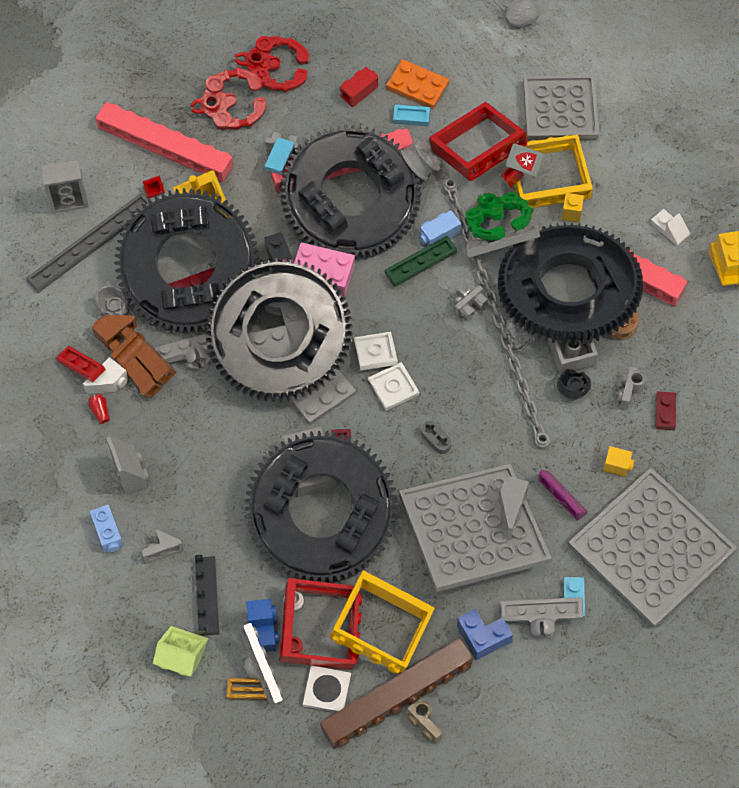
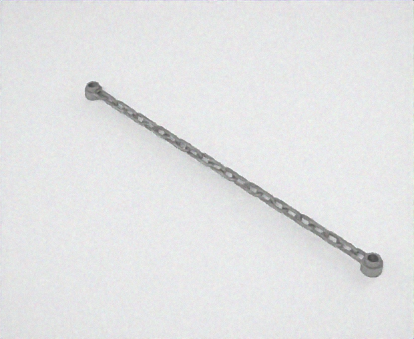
[443,178,550,450]

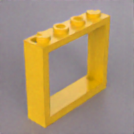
[507,134,593,208]
[329,570,435,674]

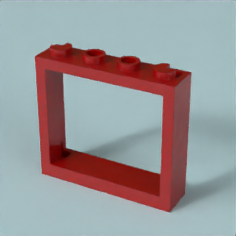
[429,101,528,182]
[279,578,363,670]

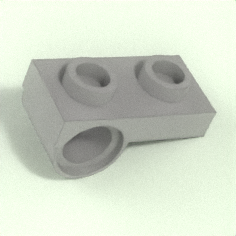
[618,367,646,410]

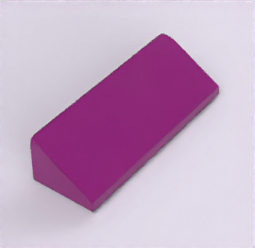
[538,470,588,521]

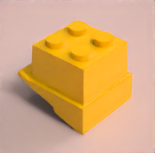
[173,170,230,218]
[708,231,739,286]

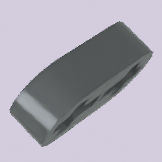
[421,421,451,454]

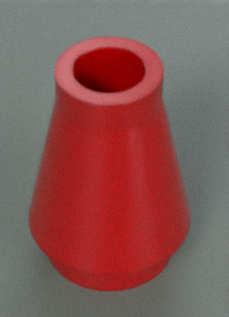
[88,394,110,424]

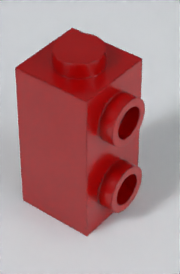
[340,67,378,108]

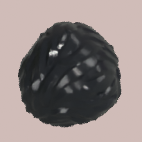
[556,369,591,400]

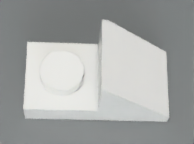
[651,209,690,246]

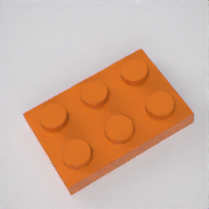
[386,59,449,109]

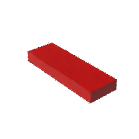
[56,345,106,383]

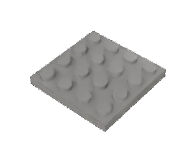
[523,75,599,140]

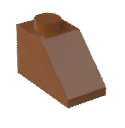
[92,315,137,350]

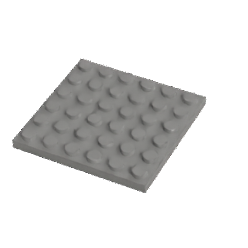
[399,464,552,592]
[568,468,737,628]

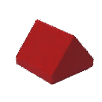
[500,167,524,187]
[142,175,165,198]

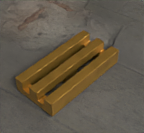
[227,678,268,701]

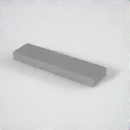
[466,223,540,258]

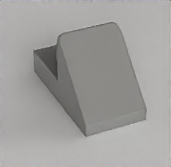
[141,530,183,564]

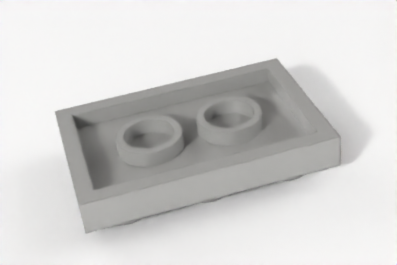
[290,369,356,425]

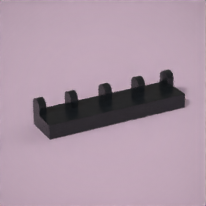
[195,555,220,636]

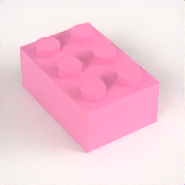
[294,242,355,296]

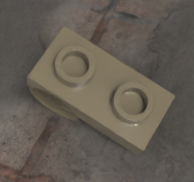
[407,700,442,744]

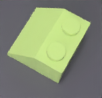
[153,626,209,677]

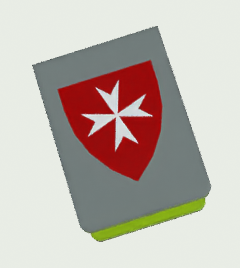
[506,143,544,177]

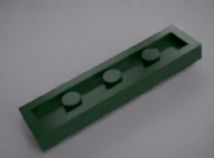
[385,236,457,287]

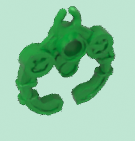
[465,192,534,240]

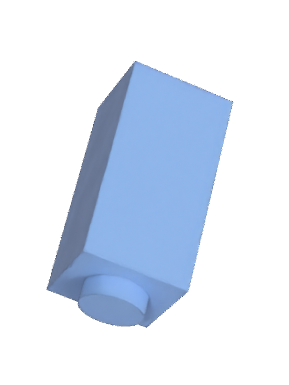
[419,210,461,246]
[90,505,123,553]

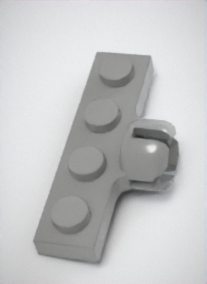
[155,334,222,370]
[501,597,583,637]
[239,623,282,705]

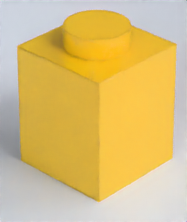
[561,193,584,222]
[603,446,634,477]

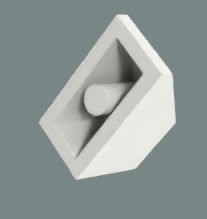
[83,357,128,394]

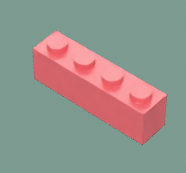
[630,251,688,307]

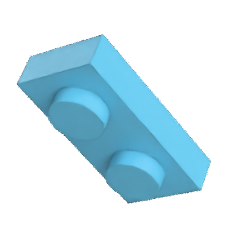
[563,577,585,618]

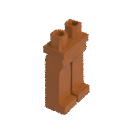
[109,327,177,398]

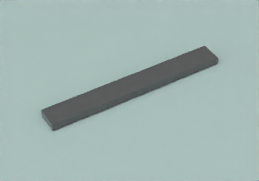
[26,193,149,293]

